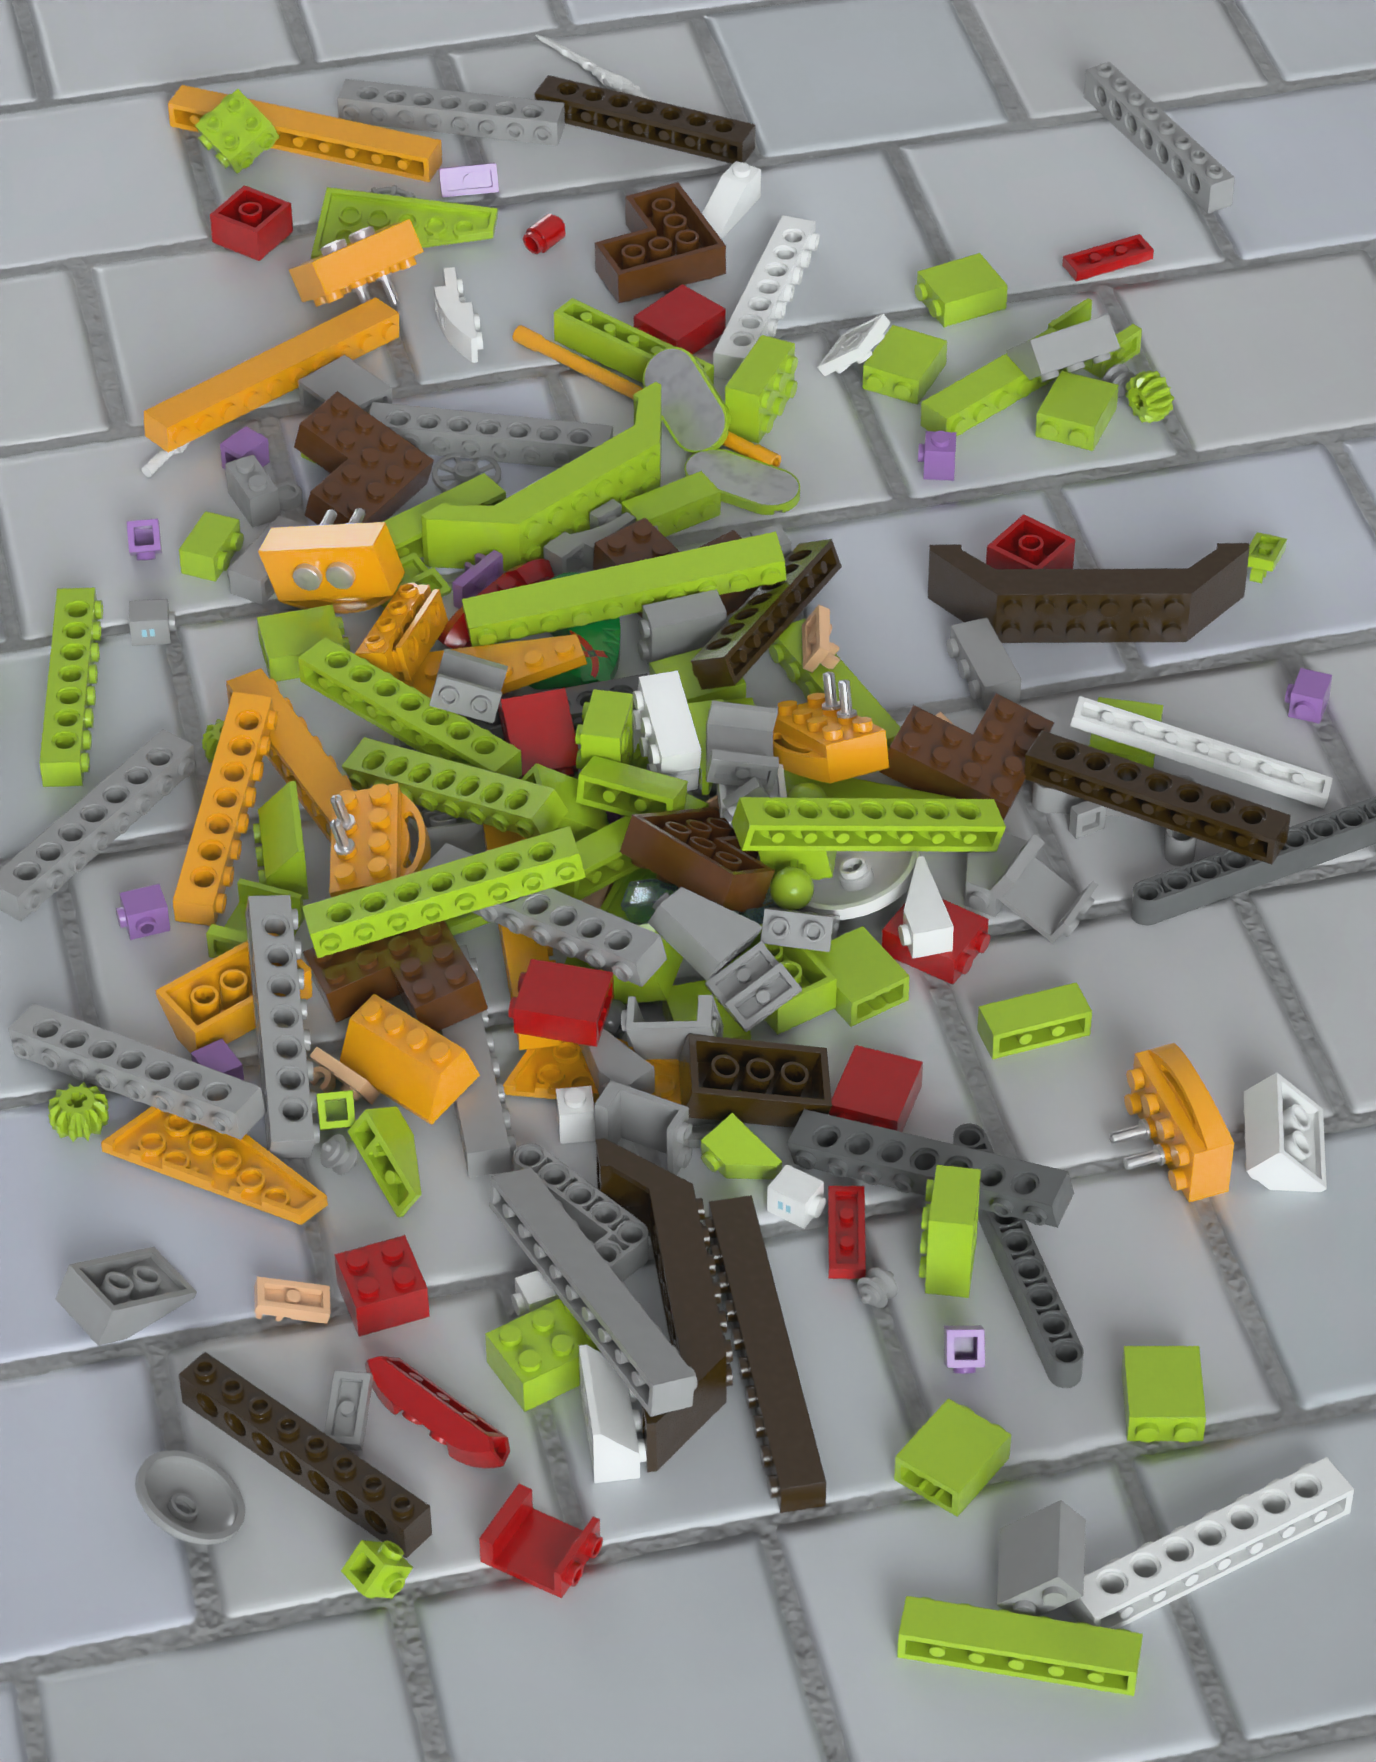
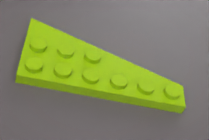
[311,187,498,260]

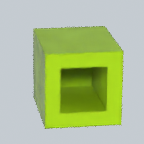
[316,1090,355,1131]

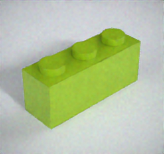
[621,471,721,537]
[576,756,688,817]
[977,982,1092,1060]

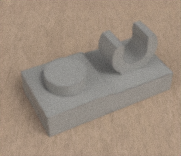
[324,1371,373,1450]

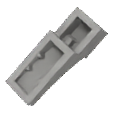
[543,512,636,576]

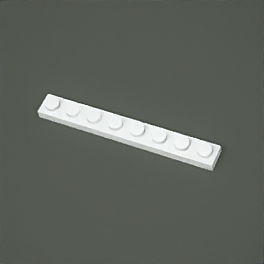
[1070,696,1333,809]

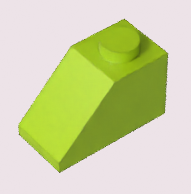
[701,1113,782,1180]

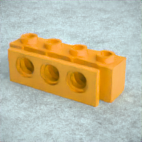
[355,583,448,680]

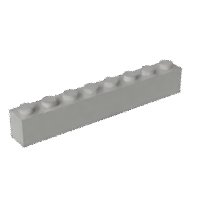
[439,945,516,1177]

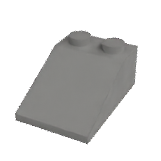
[408,805,485,860]
[56,1247,197,1346]

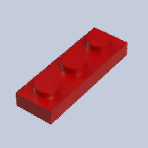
[1062,234,1154,282]
[828,1186,866,1279]

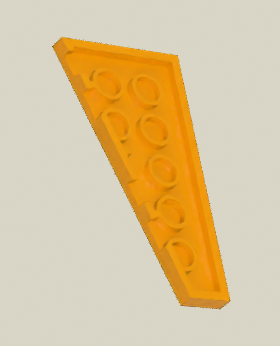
[398,634,587,698]
[503,1038,681,1104]
[101,1106,328,1225]

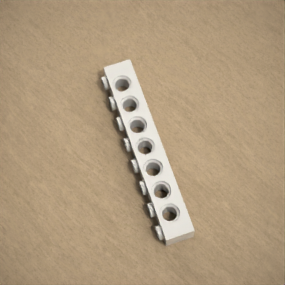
[713,215,820,380]
[1066,1457,1354,1629]

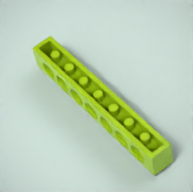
[39,588,103,787]
[298,637,522,779]
[341,737,568,839]
[731,797,1006,852]
[302,826,586,958]

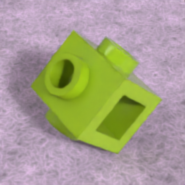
[341,1540,413,1599]

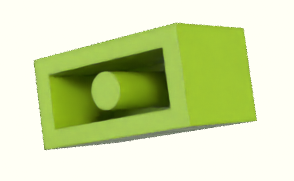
[179,511,244,582]

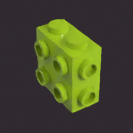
[195,89,280,174]

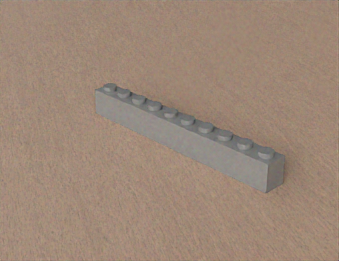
[489,1168,697,1416]

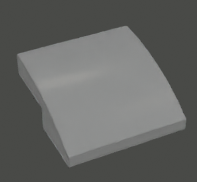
[705,941,802,1032]

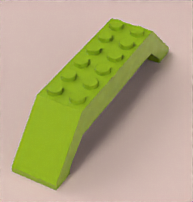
[421,381,662,571]

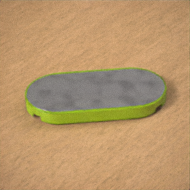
[643,347,731,454]
[684,449,800,515]

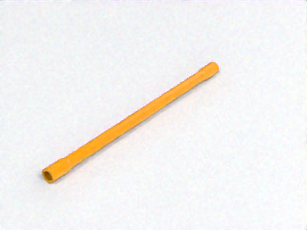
[513,325,781,467]

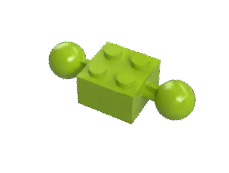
[758,782,837,910]

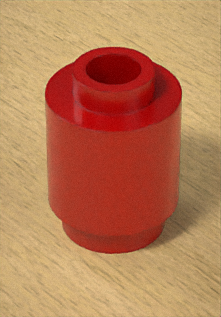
[523,214,566,254]

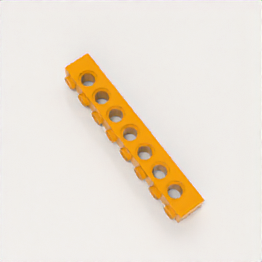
[173,691,278,926]

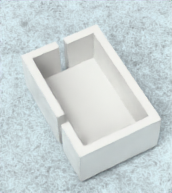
[633,671,701,791]

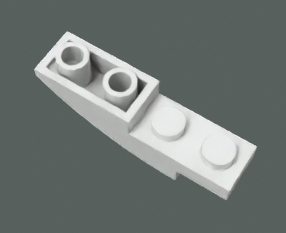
[434,267,483,363]

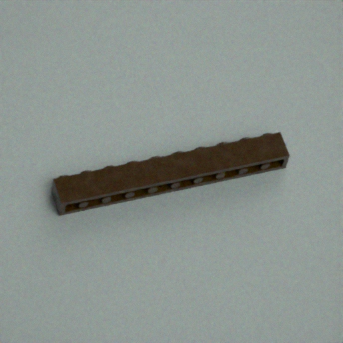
[703,1195,826,1513]

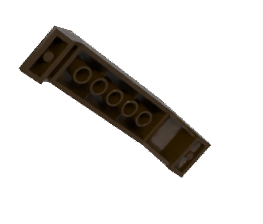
[927,543,1250,643]
[595,1138,733,1472]

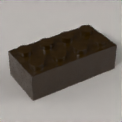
[679,1034,832,1128]

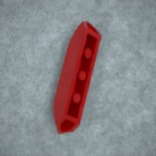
[437,559,555,649]
[365,1356,511,1469]

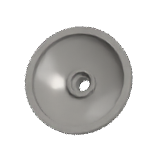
[135,1450,245,1545]

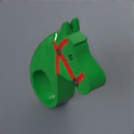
[528,572,621,690]

